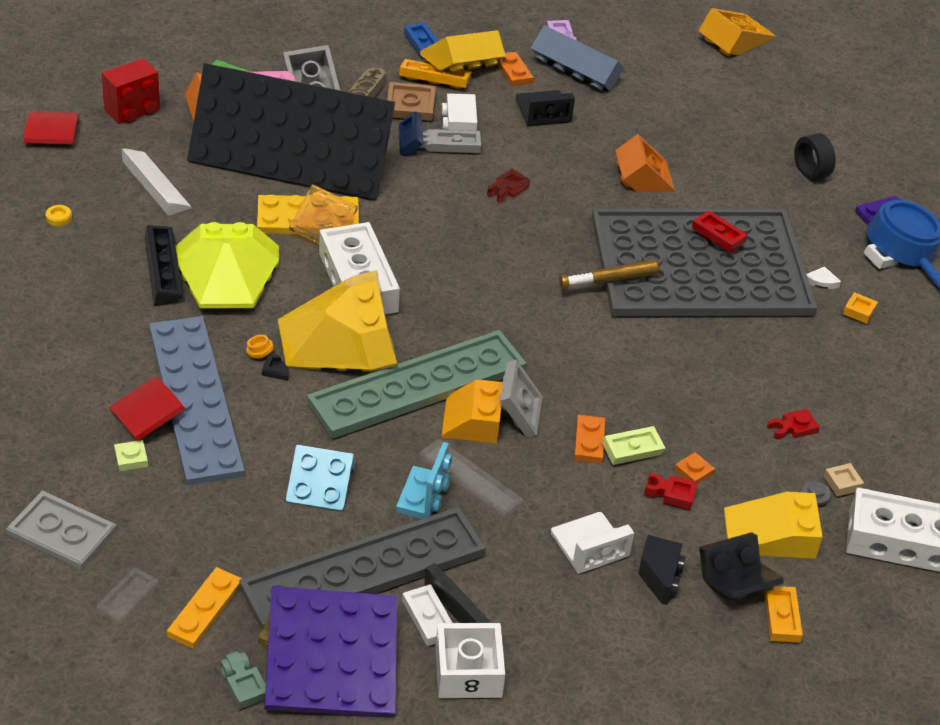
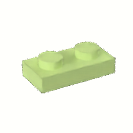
[602,426,665,465]

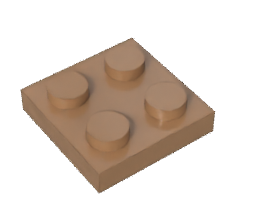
[387,82,436,121]

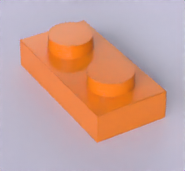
[497,52,533,86]
[574,415,605,464]

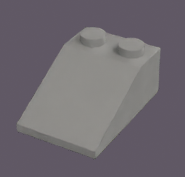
[281,45,340,90]

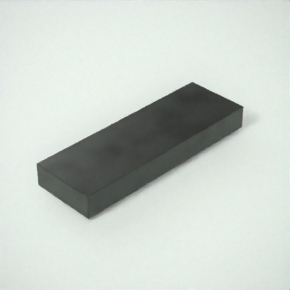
[424,563,491,623]

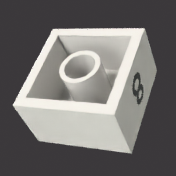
[435,623,505,698]

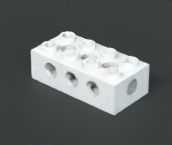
[319,222,400,314]
[846,487,940,572]

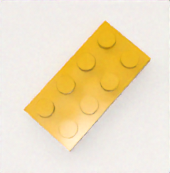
[257,195,359,234]

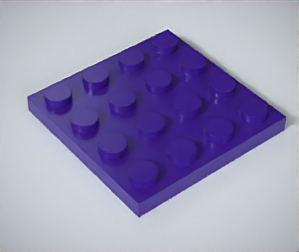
[264,586,397,717]

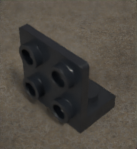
[516,90,575,125]
[699,532,784,599]

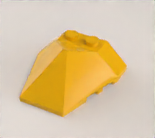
[278,270,398,372]

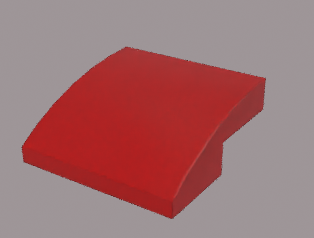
[23,111,79,144]
[109,376,185,441]

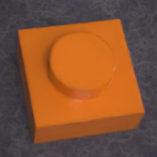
[674,452,715,484]

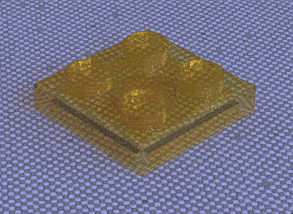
[289,184,358,244]

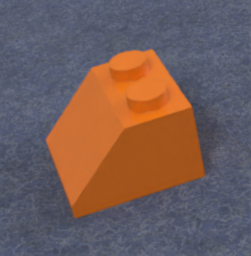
[615,134,675,192]

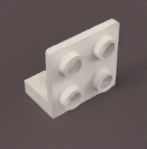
[551,512,634,574]

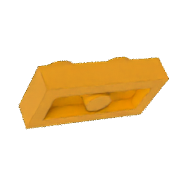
[764,586,803,643]

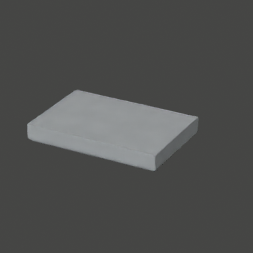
[6,490,117,570]

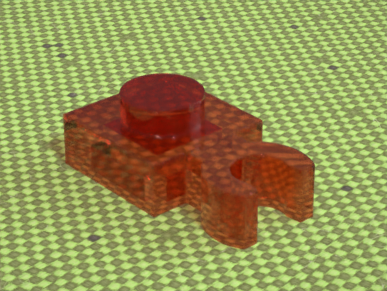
[487,168,530,203]

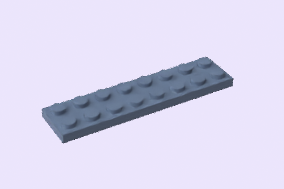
[149,316,245,486]

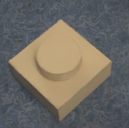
[824,463,864,497]

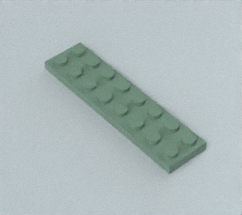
[307,330,527,439]

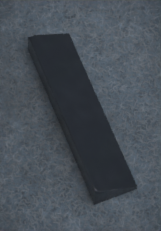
[145,225,183,306]

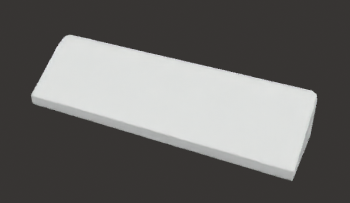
[122,149,191,216]

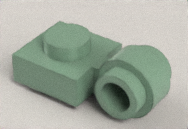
[219,651,265,710]

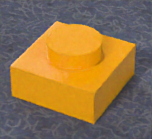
[843,292,878,324]

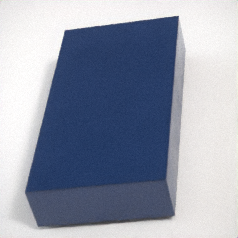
[399,111,423,156]

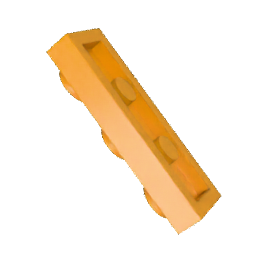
[399,59,471,89]
[167,567,242,649]

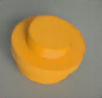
[246,335,274,359]

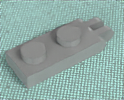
[419,129,481,153]

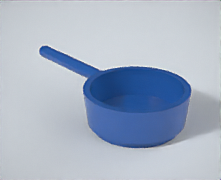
[866,200,940,290]

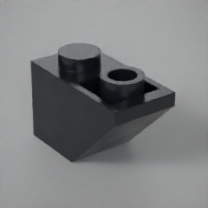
[638,535,686,605]

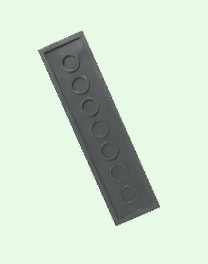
[239,507,486,632]

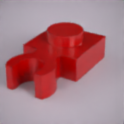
[767,408,820,439]
[644,473,698,510]

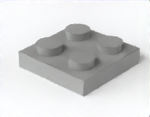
[499,359,543,437]

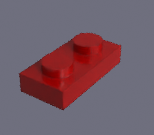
[692,210,748,253]

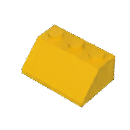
[420,30,506,72]

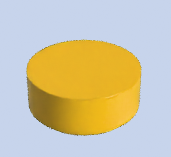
[46,205,72,226]

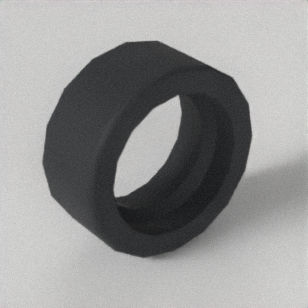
[794,133,836,181]

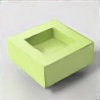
[114,440,148,471]

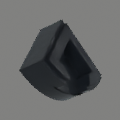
[262,353,289,381]

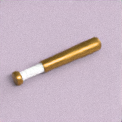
[559,259,660,290]

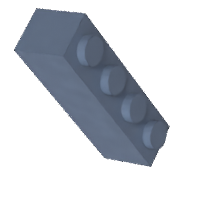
[531,25,624,91]

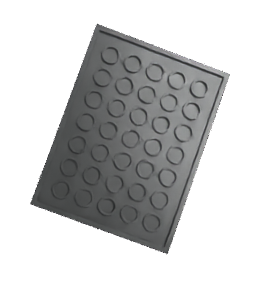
[592,208,817,316]

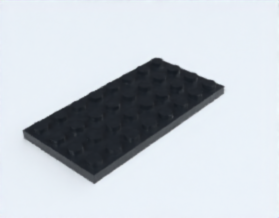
[187,63,396,199]

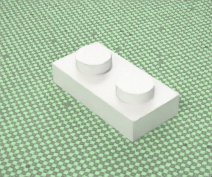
[402,584,452,646]

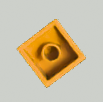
[441,379,503,444]

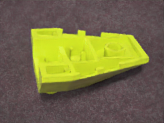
[175,222,279,308]

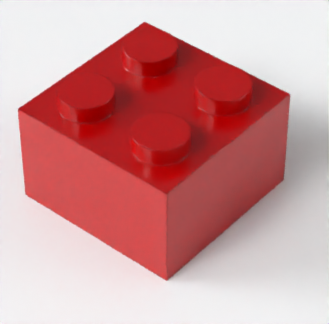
[101,58,160,124]

